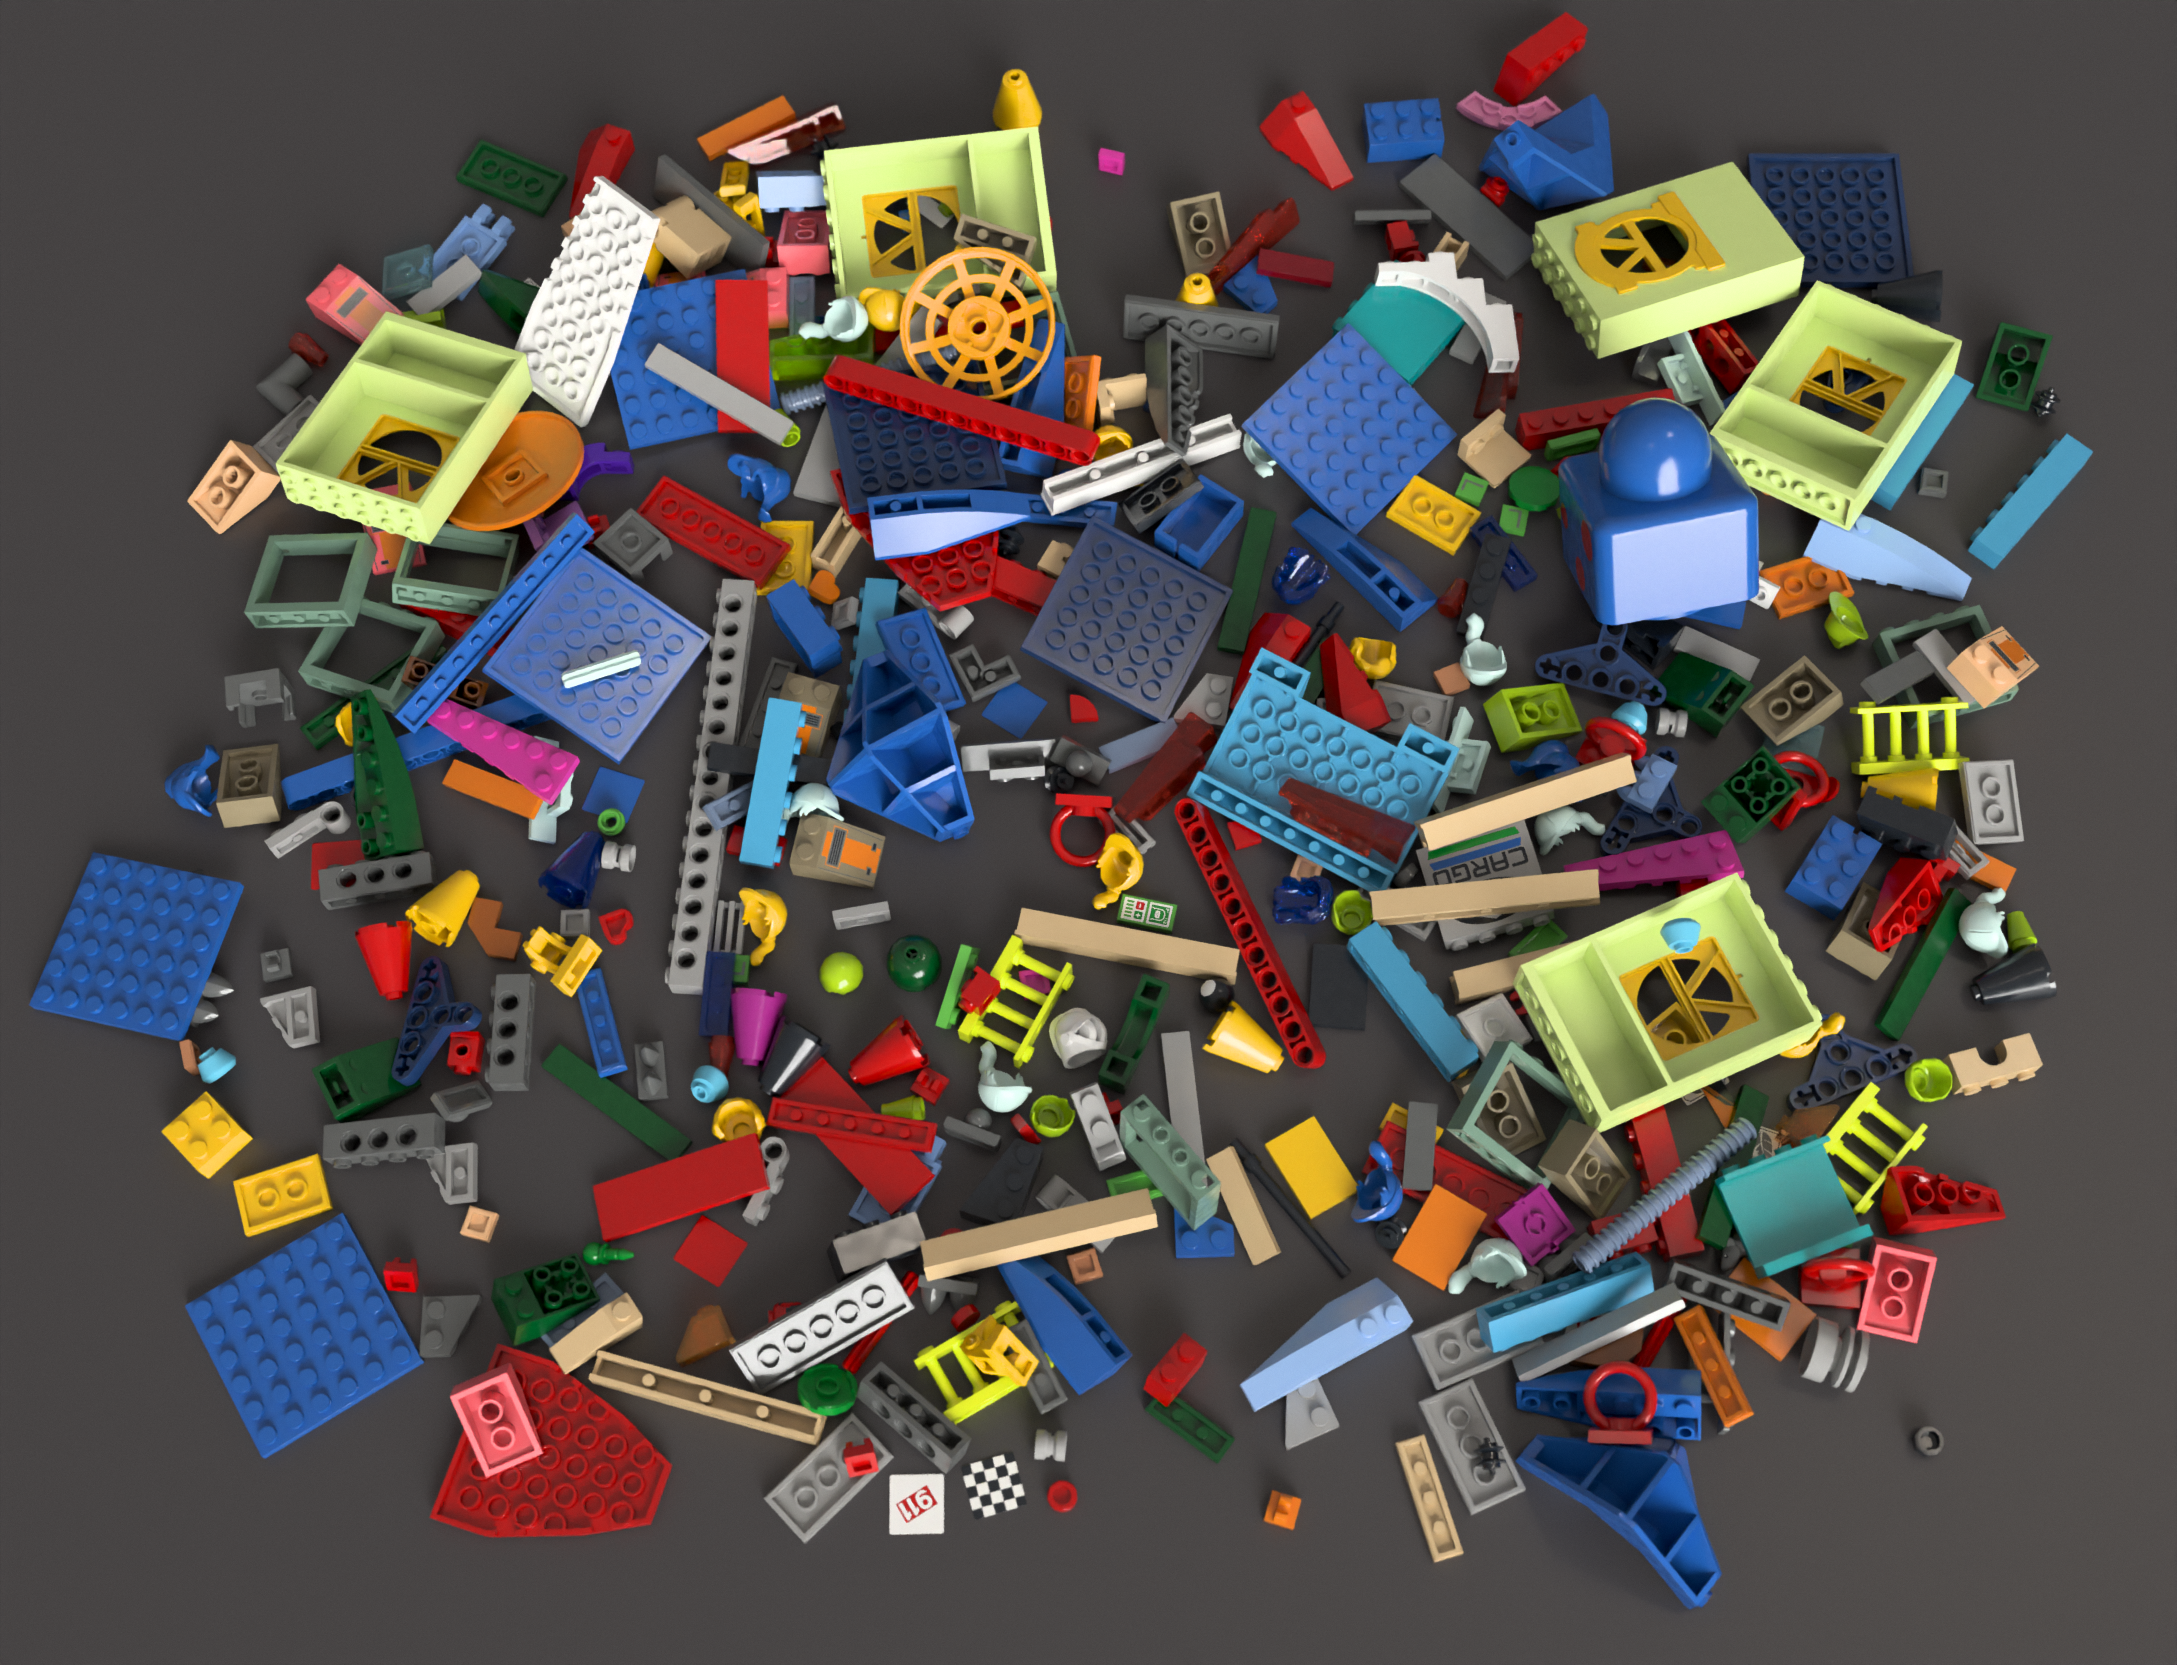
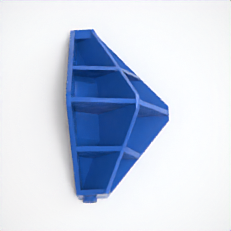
[1478,94,1614,210]
[826,650,975,842]
[1515,1434,1722,1610]

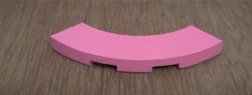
[1456,91,1562,130]

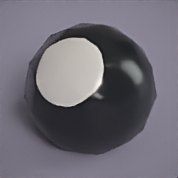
[1199,977,1235,1013]

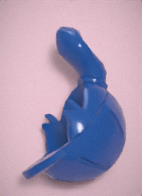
[1351,1141,1403,1223]

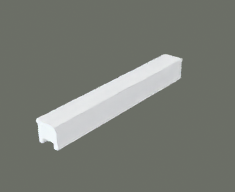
[1041,414,1242,516]

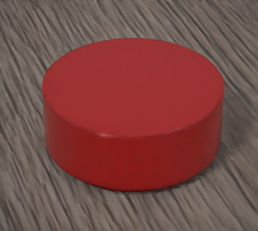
[951,1304,981,1332]
[1047,1480,1077,1512]

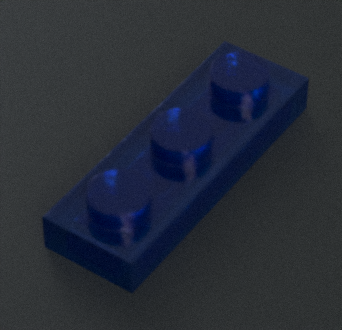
[1469,515,1538,592]
[699,951,736,1038]

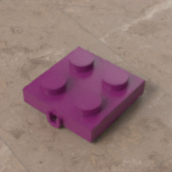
[1494,1183,1576,1267]

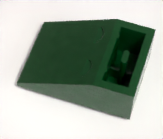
[1650,651,1755,738]
[1701,746,1801,843]
[311,1037,422,1123]
[491,1253,600,1346]

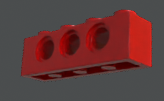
[1688,319,1759,395]

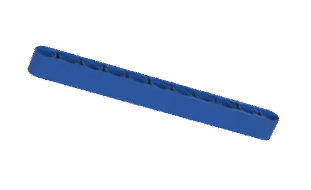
[281,695,551,811]

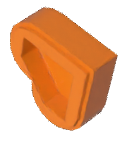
[807,570,840,604]

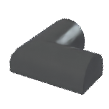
[256,353,313,416]
[949,644,1021,702]

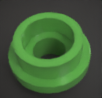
[597,808,625,836]

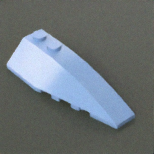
[756,170,826,212]
[1803,514,1972,601]
[1240,1277,1413,1412]

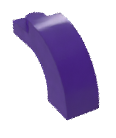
[557,443,634,501]

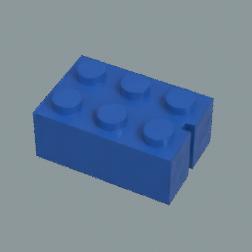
[1362,98,1445,163]
[1154,474,1244,572]
[766,579,843,679]
[1784,815,1882,921]

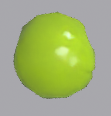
[1331,890,1373,936]
[819,952,863,995]
[1905,1058,1953,1102]
[1030,1095,1075,1137]

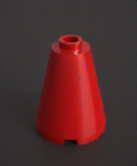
[354,921,413,1001]
[848,1015,931,1086]

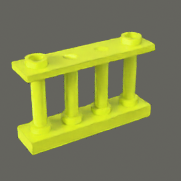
[1850,697,1969,775]
[958,935,1075,1069]
[1823,1082,1928,1215]
[914,1300,1054,1425]

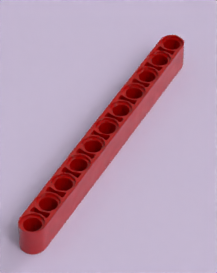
[823,355,1101,466]
[1174,798,1326,1069]

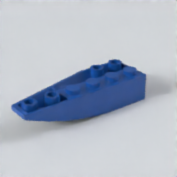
[997,1255,1133,1395]

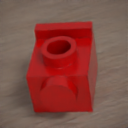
[1384,220,1419,262]
[958,966,1001,1017]
[447,1031,485,1076]

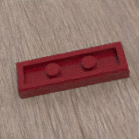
[1256,248,1334,288]

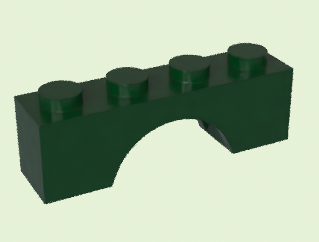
[1098,974,1170,1095]

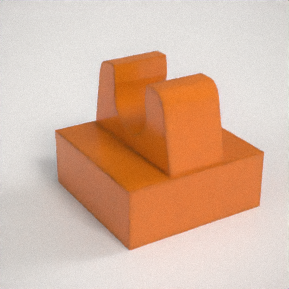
[1264,1490,1302,1530]

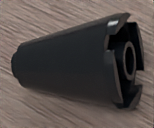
[1871,270,1943,322]
[1969,943,2057,1005]
[758,1015,831,1097]

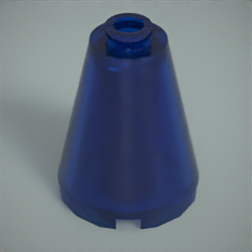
[538,831,605,909]

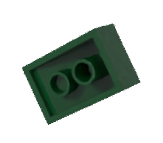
[1975,322,2053,412]

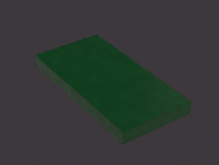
[456,139,568,217]

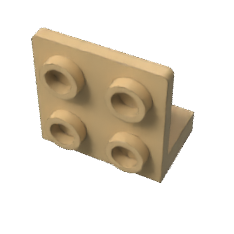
[1095,373,1147,428]
[1457,409,1531,488]

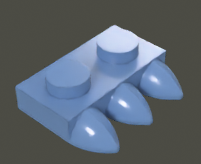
[1616,754,1677,814]

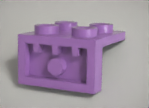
[523,501,595,551]

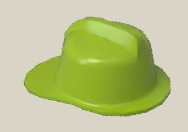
[1824,591,1868,649]

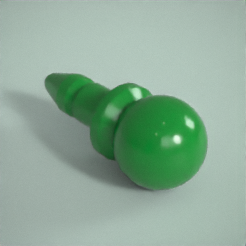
[582,1242,634,1266]

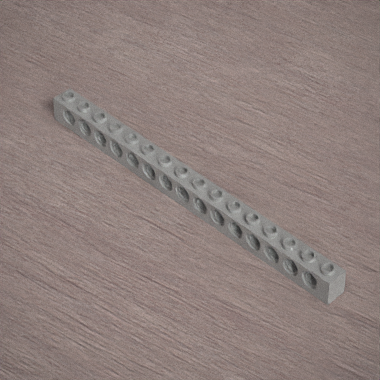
[665,579,757,995]

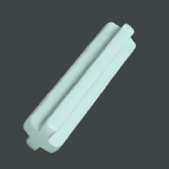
[561,650,641,688]

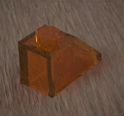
[1774,1104,1840,1149]
[675,1305,736,1368]

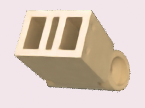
[651,195,732,279]

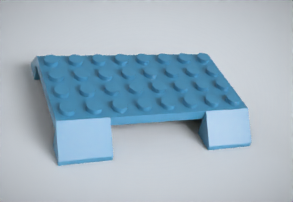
[1187,647,1460,892]

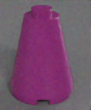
[730,988,788,1066]

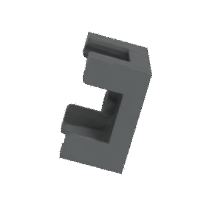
[593,508,673,586]
[224,668,297,728]

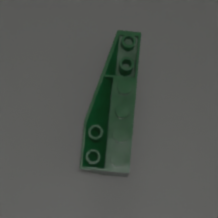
[478,269,540,335]
[351,689,424,861]

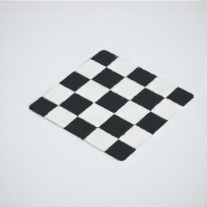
[961,1452,1027,1520]

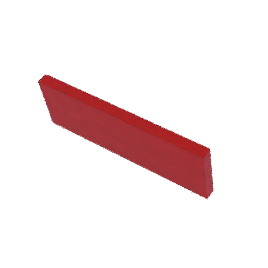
[715,280,770,433]
[636,475,792,590]
[781,1057,935,1215]
[1362,1120,1528,1241]
[592,1132,771,1242]

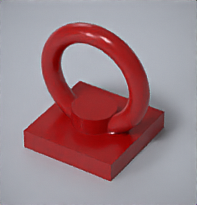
[1575,716,1647,766]
[1771,751,1830,831]
[1050,793,1116,867]
[1798,1248,1875,1310]
[1583,1361,1658,1444]

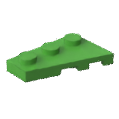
[935,944,980,1029]

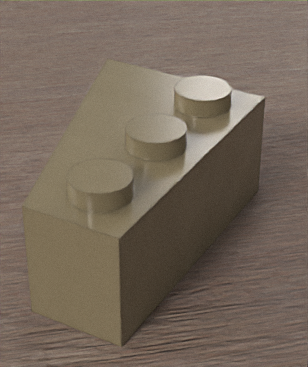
[954,214,1038,292]

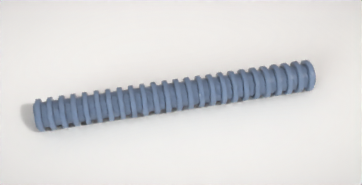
[780,344,961,415]
[1572,1117,1757,1274]

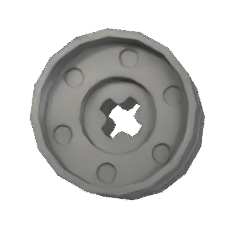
[1799,1316,1870,1393]

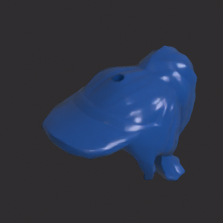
[727,453,791,523]
[1510,740,1583,803]
[164,745,220,817]

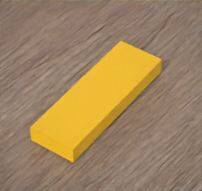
[720,161,750,197]

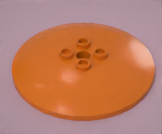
[447,411,584,531]

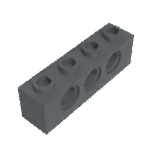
[318,851,438,910]
[485,974,536,1091]
[323,1113,445,1169]
[1662,1257,1791,1332]
[857,1362,971,1474]

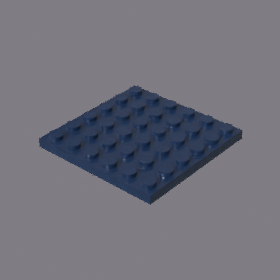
[1746,153,1914,288]
[823,359,1007,515]
[1020,516,1234,724]

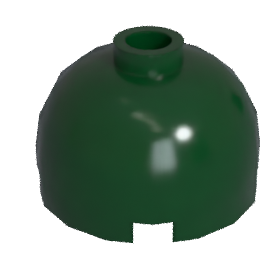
[886,935,942,992]

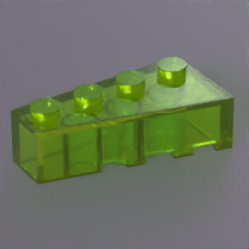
[769,321,876,381]

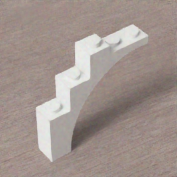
[1374,251,1519,373]

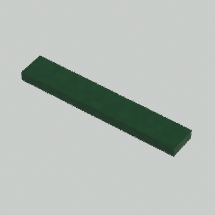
[1218,507,1277,655]
[300,644,448,751]
[1874,888,1972,1041]
[541,1044,693,1161]
[1695,1084,1770,1250]

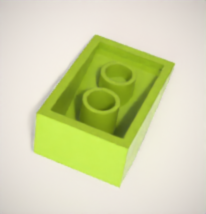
[1483,683,1582,753]

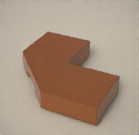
[467,897,523,962]

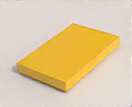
[1386,475,1482,555]
[756,521,815,595]
[1264,1116,1358,1220]
[233,1154,333,1237]

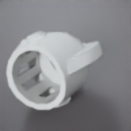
[1049,1008,1108,1069]

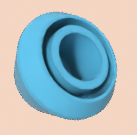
[1611,701,1648,735]
[1660,918,1701,954]
[197,1047,236,1084]
[691,1065,729,1103]

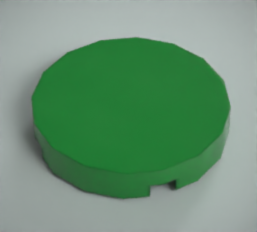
[1508,466,1560,511]
[797,1363,858,1416]

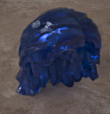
[1272,547,1331,605]
[1272,875,1333,925]

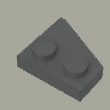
[419,1295,482,1358]

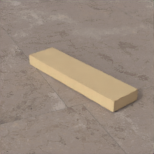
[1206,1146,1281,1265]
[1395,1434,1463,1563]

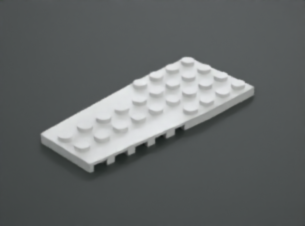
[514,176,660,427]

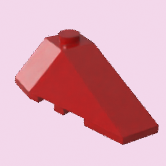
[1259,91,1354,191]
[569,124,635,220]
[1229,612,1311,712]
[1320,633,1392,734]
[1868,858,1943,952]
[1880,1166,2006,1235]

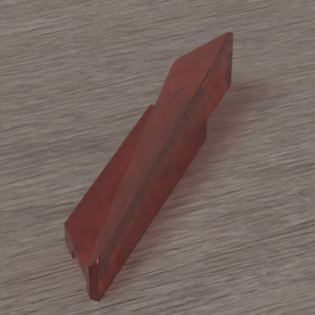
[726,102,846,166]
[1207,197,1300,296]
[1473,312,1524,419]
[1114,712,1218,823]
[1279,778,1415,864]

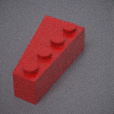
[1493,12,1589,107]

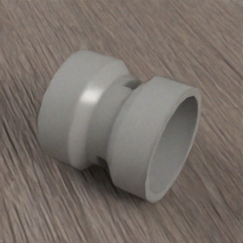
[1655,708,1688,738]
[601,841,636,872]
[1035,1429,1067,1462]

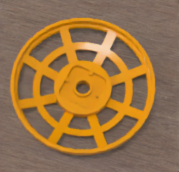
[900,247,1055,401]

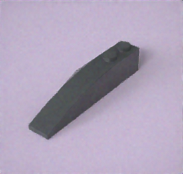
[1145,324,1203,457]

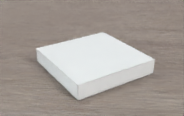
[1455,992,1533,1062]

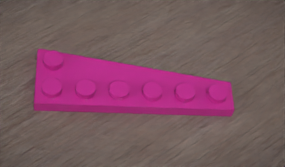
[427,699,580,805]
[1564,830,1744,891]

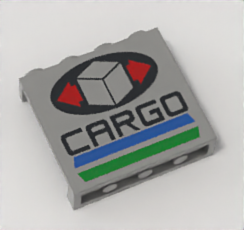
[1416,819,1555,951]

